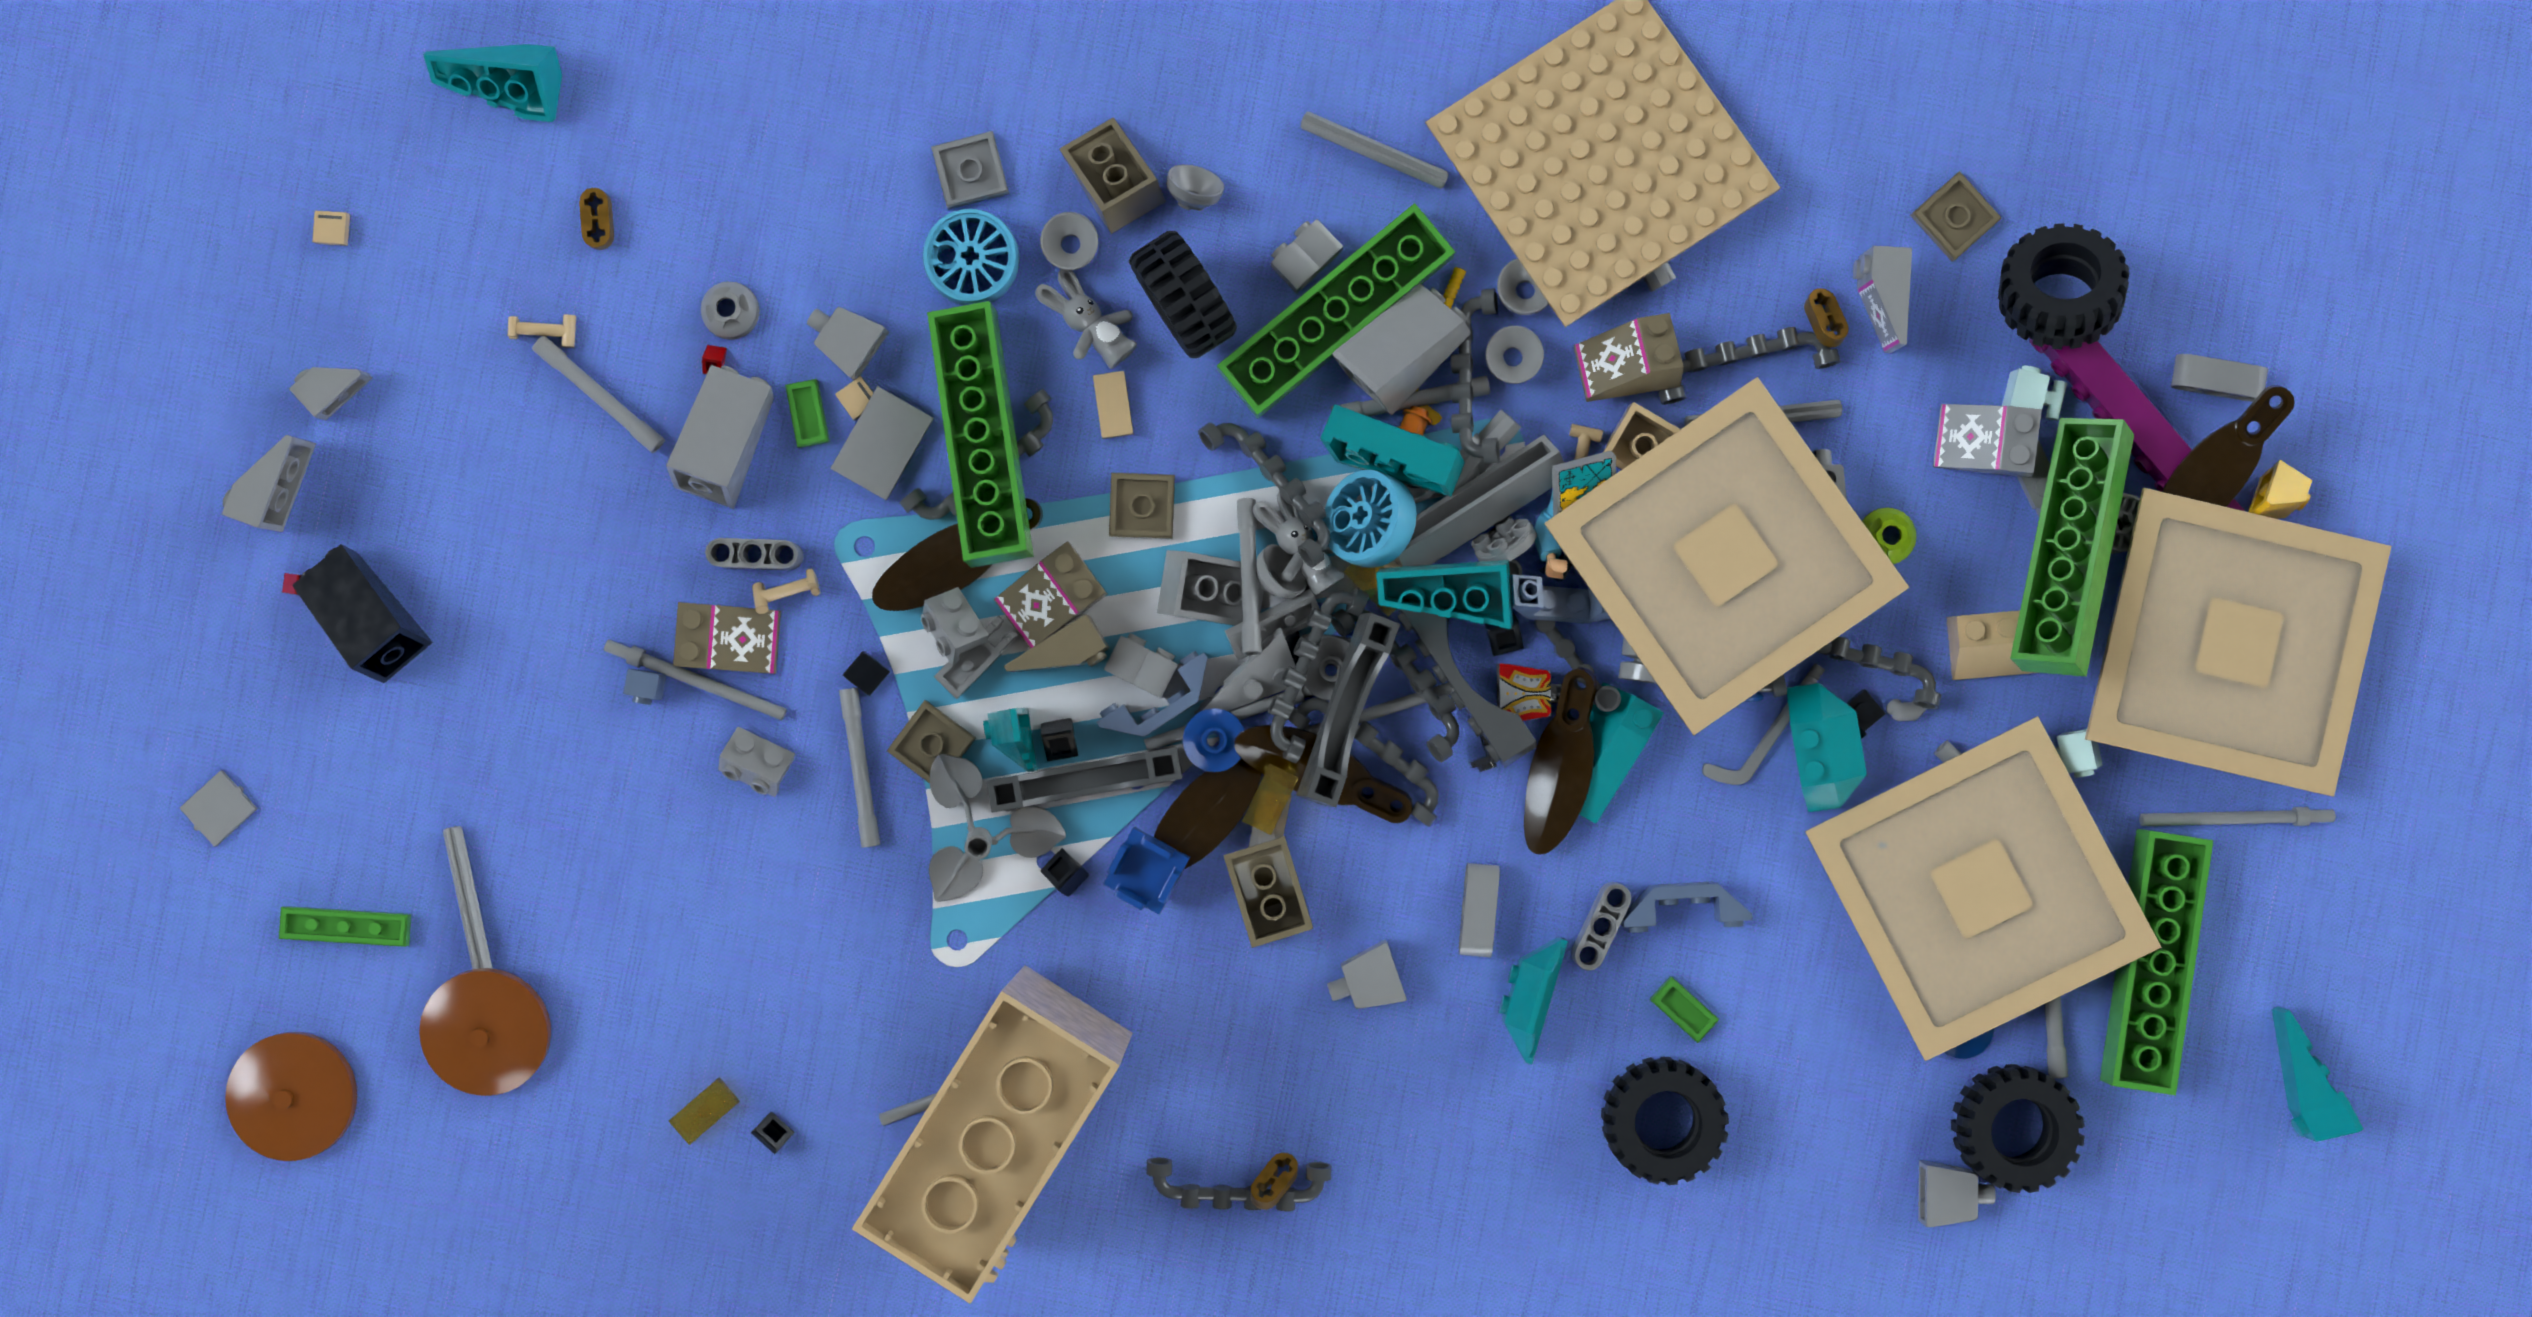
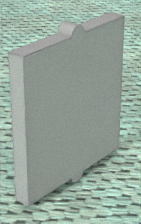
[179,770,258,847]

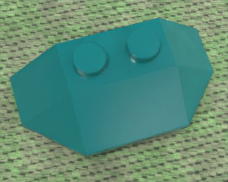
[1787,683,1867,812]
[1498,937,1568,1064]

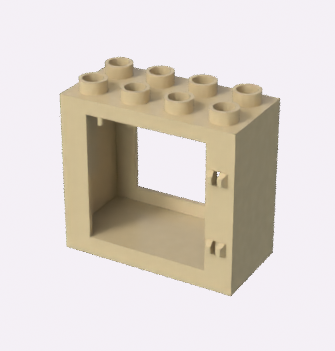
[852,965,1133,1304]

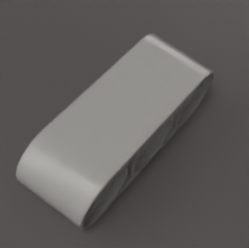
[2171,354,2268,402]
[705,538,804,570]
[1459,863,1500,958]
[1571,882,1631,971]

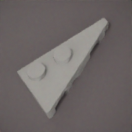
[1194,628,1296,714]

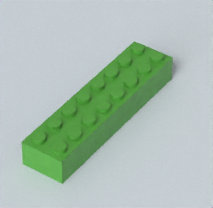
[1217,203,1456,419]
[927,301,1034,568]
[2010,418,2134,677]
[2100,829,2214,1096]

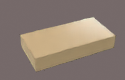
[1093,371,1134,439]

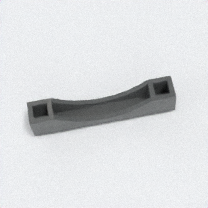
[1397,609,1537,768]
[1297,613,1400,808]
[986,746,1183,813]

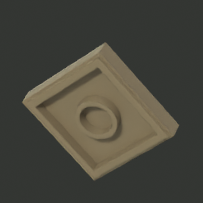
[1910,171,2002,262]
[1109,473,1175,539]
[887,700,976,783]

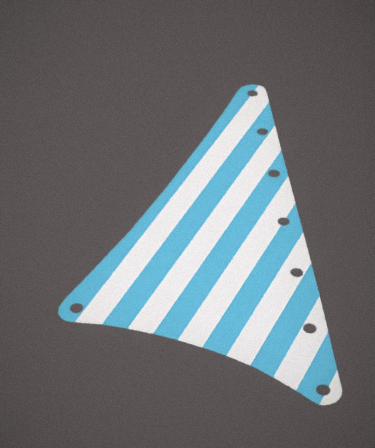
[834,419,1525,967]

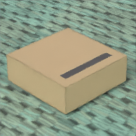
[312,211,350,246]
[835,376,873,421]

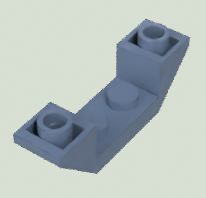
[1510,575,1611,624]
[1097,651,1208,737]
[1621,881,1752,933]

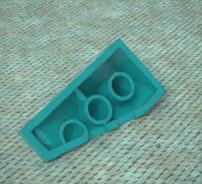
[423,44,562,122]
[1579,682,1664,824]
[983,708,1038,772]
[2272,1006,2364,1142]

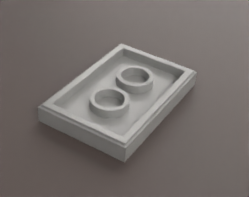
[830,386,934,501]

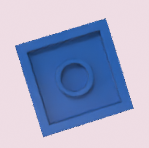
[1103,827,1190,914]

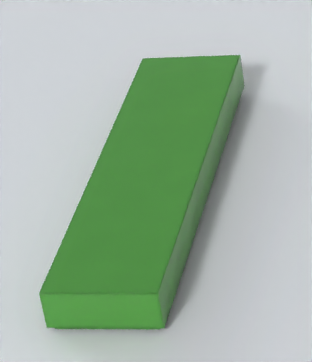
[279,906,411,947]

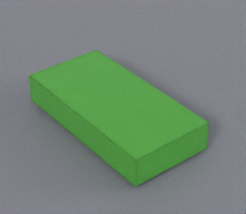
[785,379,830,448]
[1649,976,1719,1043]

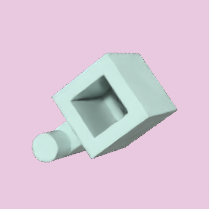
[2002,365,2067,421]
[2049,729,2103,778]

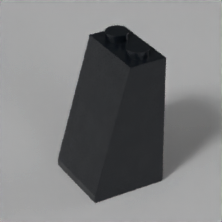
[292,544,433,683]

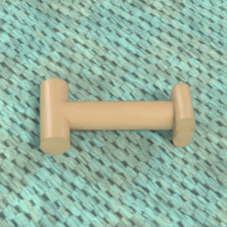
[507,314,576,348]
[1569,424,1603,460]
[752,569,820,614]

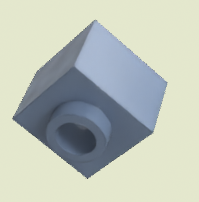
[623,669,667,705]

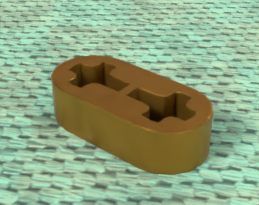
[579,187,614,250]
[1804,288,1849,347]
[1251,1153,1298,1210]

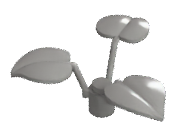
[929,754,1066,902]

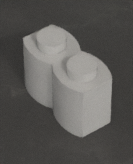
[1271,219,1343,294]
[1104,633,1178,698]

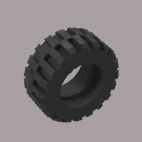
[1998,223,2129,350]
[1129,231,1237,358]
[1601,1057,1729,1185]
[1951,1064,2085,1193]

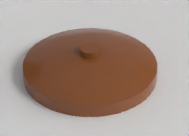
[419,968,551,1096]
[225,1032,357,1161]

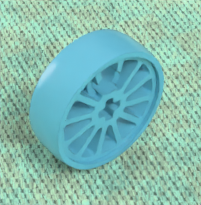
[923,209,1020,306]
[1323,470,1417,568]

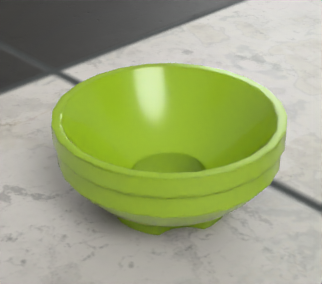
[1862,507,1917,564]

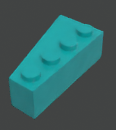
[1320,404,1465,497]
[1376,560,1513,629]

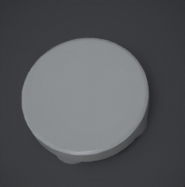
[1471,515,1537,562]

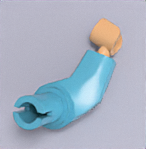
[1534,490,1567,579]

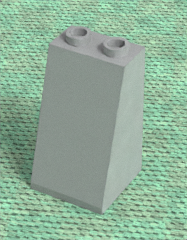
[1332,283,1471,416]
[666,365,774,509]

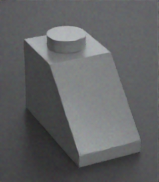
[289,367,372,420]

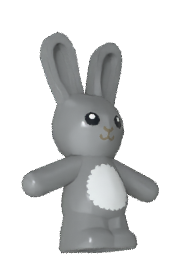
[1035,269,1137,369]
[1253,491,1345,597]

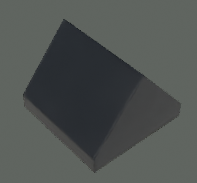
[751,1112,795,1154]

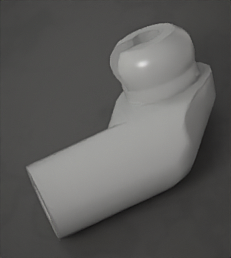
[1886,699,1927,721]

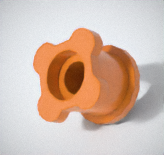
[1397,406,1432,436]

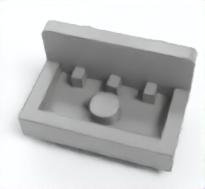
[921,587,989,665]
[718,727,795,797]

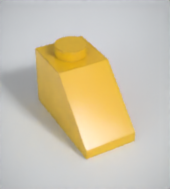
[2248,460,2312,519]

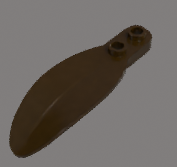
[2162,385,2295,507]
[872,498,1043,611]
[1524,667,1597,855]
[1234,725,1413,823]
[1154,758,1261,869]

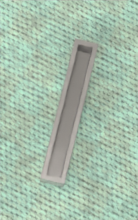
[1395,435,1564,567]

